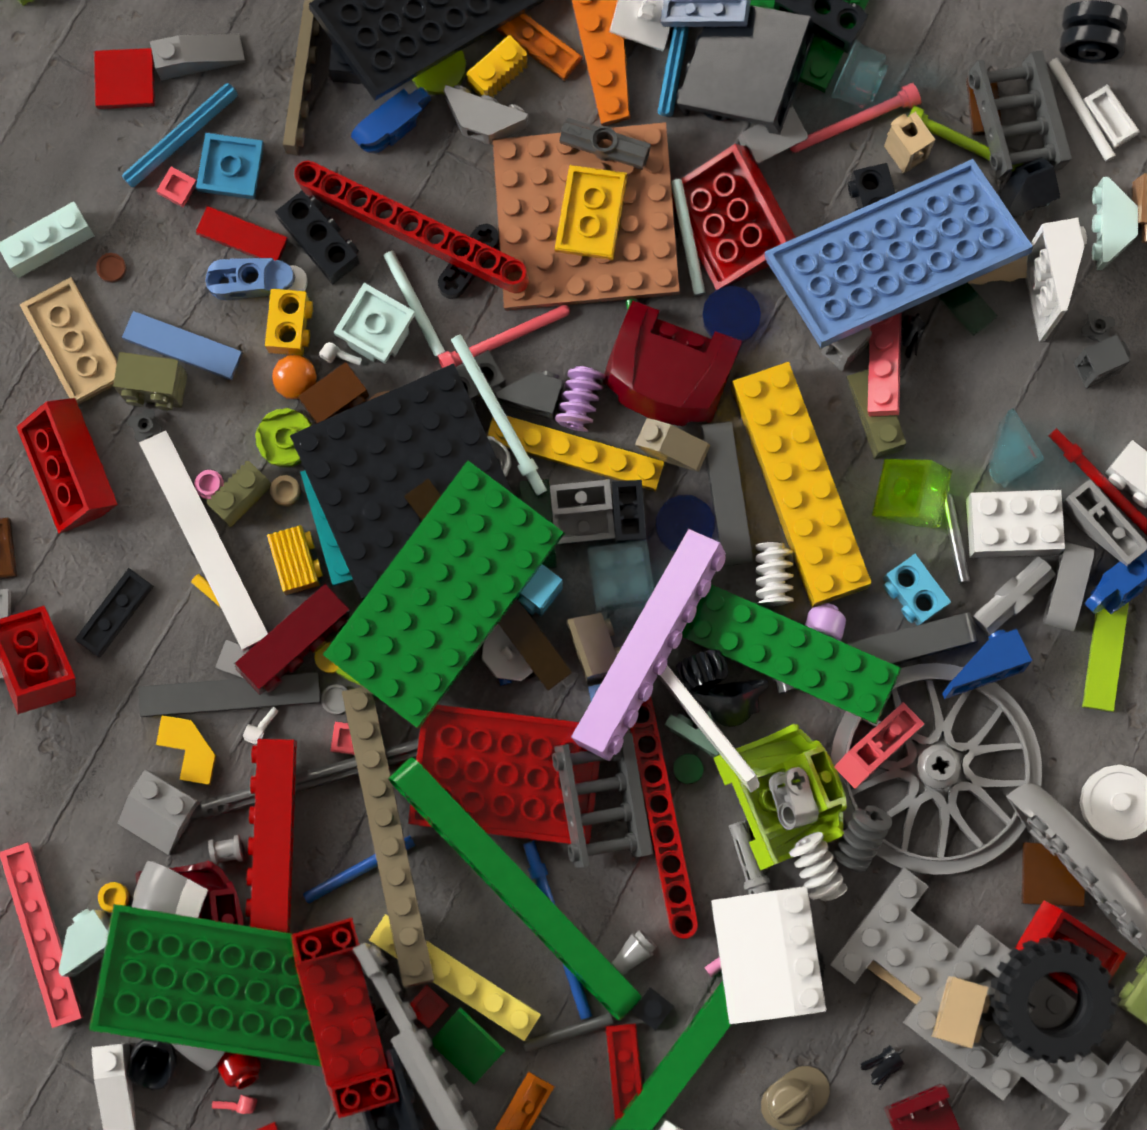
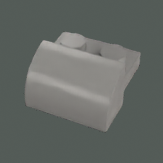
[550,479,615,544]

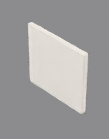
[609,0,670,51]

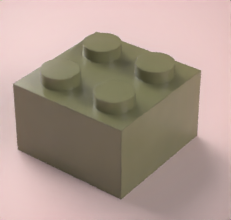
[113,352,187,411]

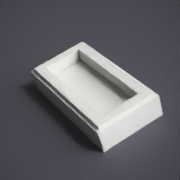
[1083,85,1140,149]

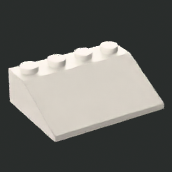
[1026,218,1087,342]
[711,886,826,1024]

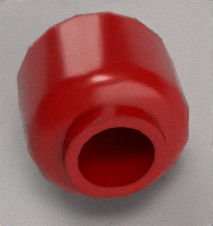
[216,1052,261,1090]

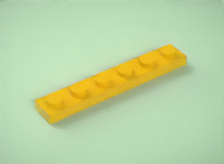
[487,415,664,492]

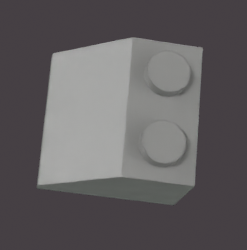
[117,770,200,855]

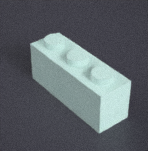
[0,201,94,278]

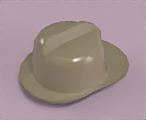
[761,1066,830,1130]

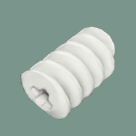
[755,542,794,606]
[789,832,847,901]

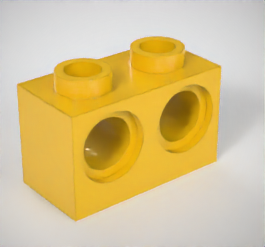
[265,289,313,356]

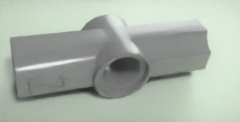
[972,556,1056,636]

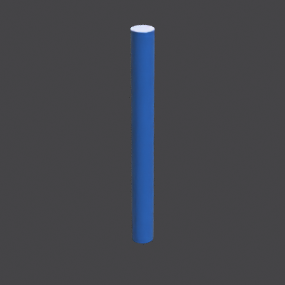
[303,835,416,904]

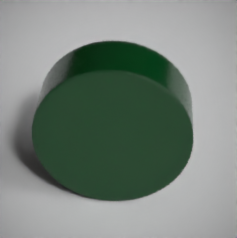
[673,754,703,785]

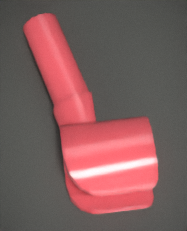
[212,1094,257,1114]

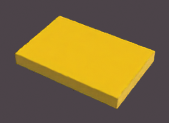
[555,165,628,260]

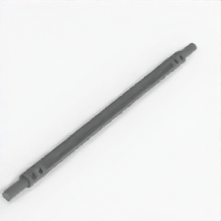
[190,713,521,820]

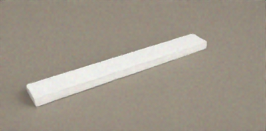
[139,430,268,652]

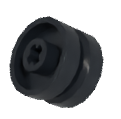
[1059,0,1128,64]

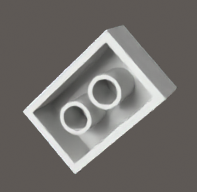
[966,490,1065,558]

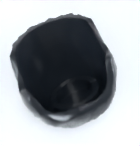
[127,1039,177,1090]

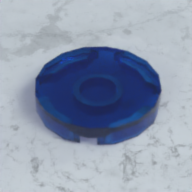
[702,286,761,343]
[656,495,715,552]

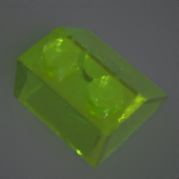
[872,459,952,528]

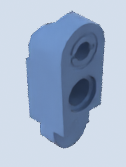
[205,258,295,300]

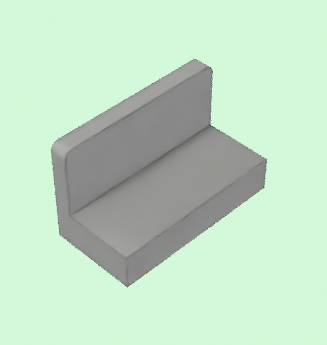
[738,107,808,164]

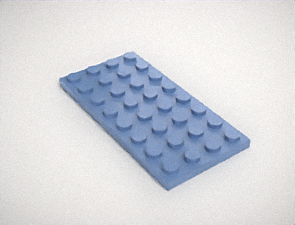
[765,159,1033,348]

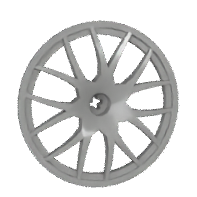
[830,663,1042,875]

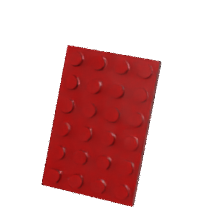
[408,704,600,844]

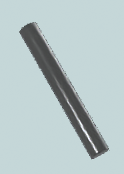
[523,1013,614,1053]

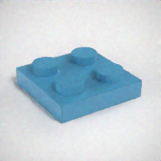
[196,133,264,199]

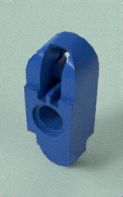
[351,87,431,154]
[1085,550,1147,614]

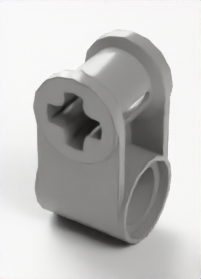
[769,767,819,830]

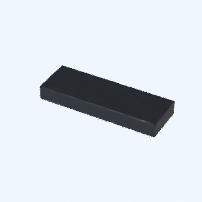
[74,568,154,658]

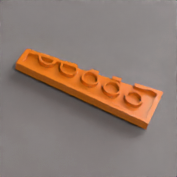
[572,0,630,126]

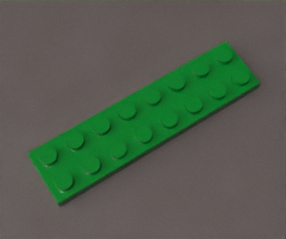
[682,584,902,724]

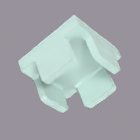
[334,283,415,364]

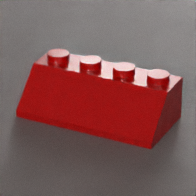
[17,398,118,533]

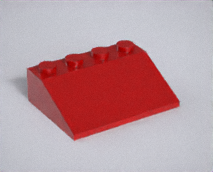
[671,144,796,291]

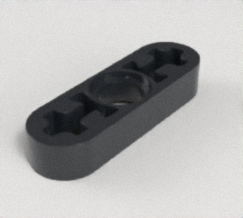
[438,224,499,299]

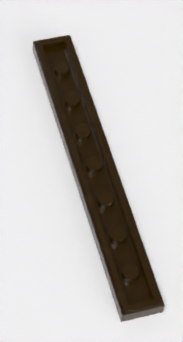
[404,478,572,691]

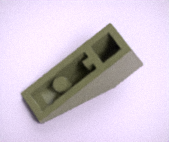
[846,369,907,459]

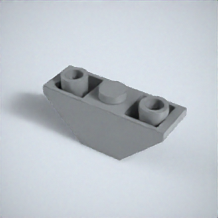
[444,85,528,145]

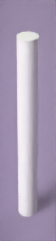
[1048,58,1116,162]

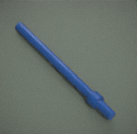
[523,841,592,1020]

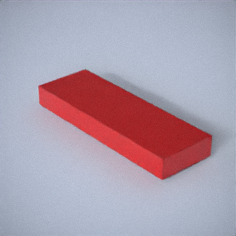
[196,206,288,260]
[606,1023,643,1120]

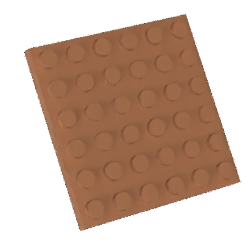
[493,122,680,311]

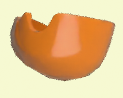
[272,355,317,399]

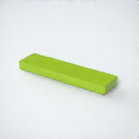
[1082,602,1129,712]

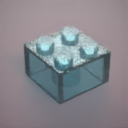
[587,540,654,612]

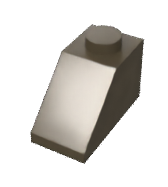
[635,418,711,472]

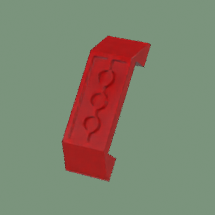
[291,917,399,1119]

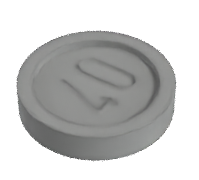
[321,684,347,715]

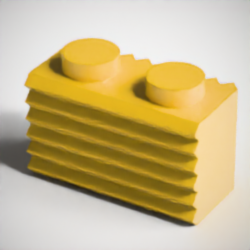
[467,35,527,98]
[267,525,323,595]

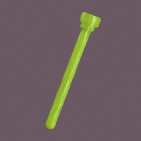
[908,105,1023,172]

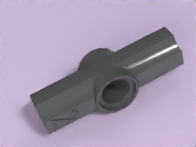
[559,118,651,170]

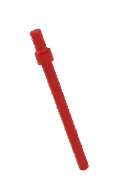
[1048,428,1147,536]

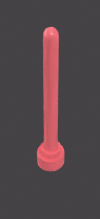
[790,83,922,153]
[437,305,570,368]

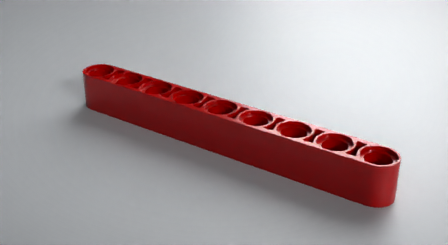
[294,161,529,293]
[629,696,698,939]

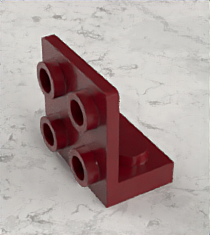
[883,1084,960,1130]

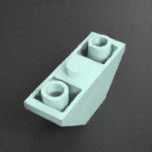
[1092,177,1138,270]

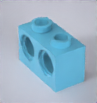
[883,554,951,625]
[517,564,563,616]

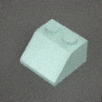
[59,909,111,977]

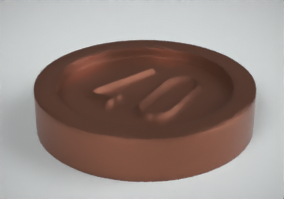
[96,253,126,283]

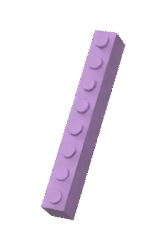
[572,529,726,761]

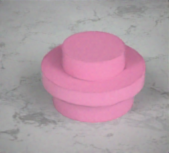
[194,470,224,499]

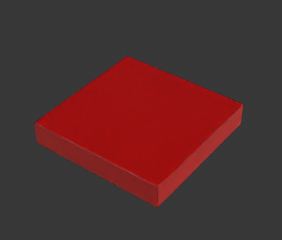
[94,48,155,109]

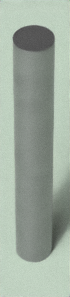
[941,494,970,583]

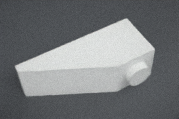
[91,1043,136,1130]

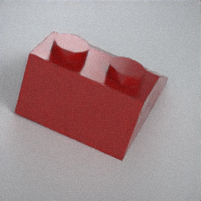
[0,605,76,714]
[1015,900,1127,994]

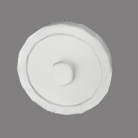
[1080,764,1147,841]

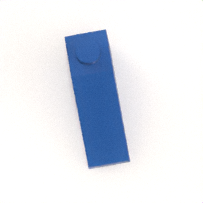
[942,629,1032,699]

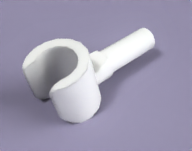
[319,343,362,366]
[243,707,279,744]

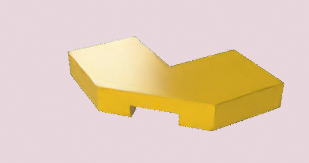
[156,715,216,786]

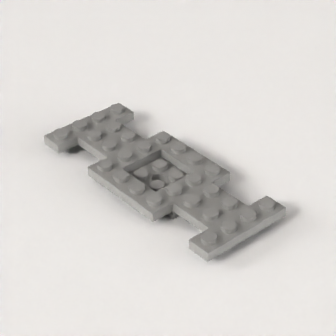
[829,867,1147,1130]
[353,943,479,1130]

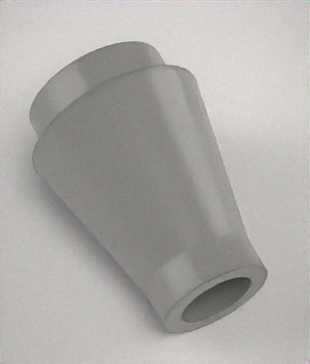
[612,930,657,975]

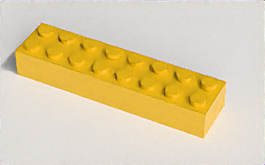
[731,362,872,608]

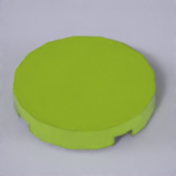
[412,50,466,95]
[255,408,311,468]

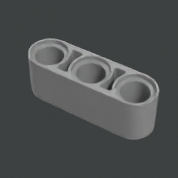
[1043,541,1095,632]

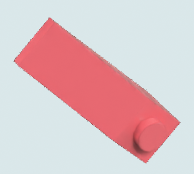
[834,702,924,789]

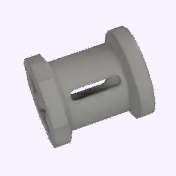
[208,834,244,866]

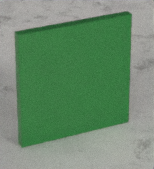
[432,1008,505,1085]

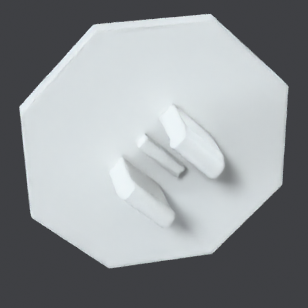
[481,624,533,681]

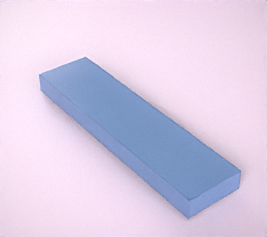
[122,311,243,380]

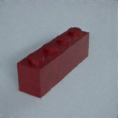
[235,584,349,695]

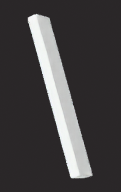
[657,665,760,792]

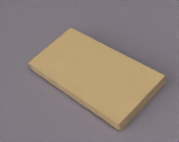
[19,277,117,405]

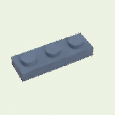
[660,0,751,27]

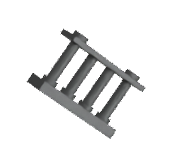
[968,50,1072,180]
[552,734,653,868]

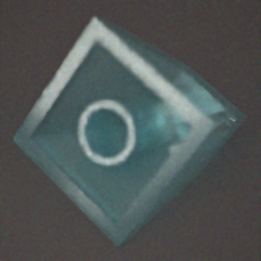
[989,408,1045,488]

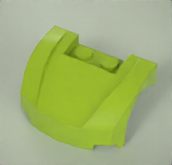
[714,724,847,870]

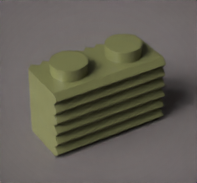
[207,461,271,528]

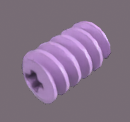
[555,366,605,432]

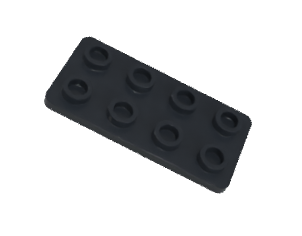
[362,1048,423,1130]

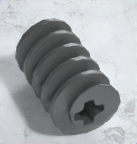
[833,805,892,873]

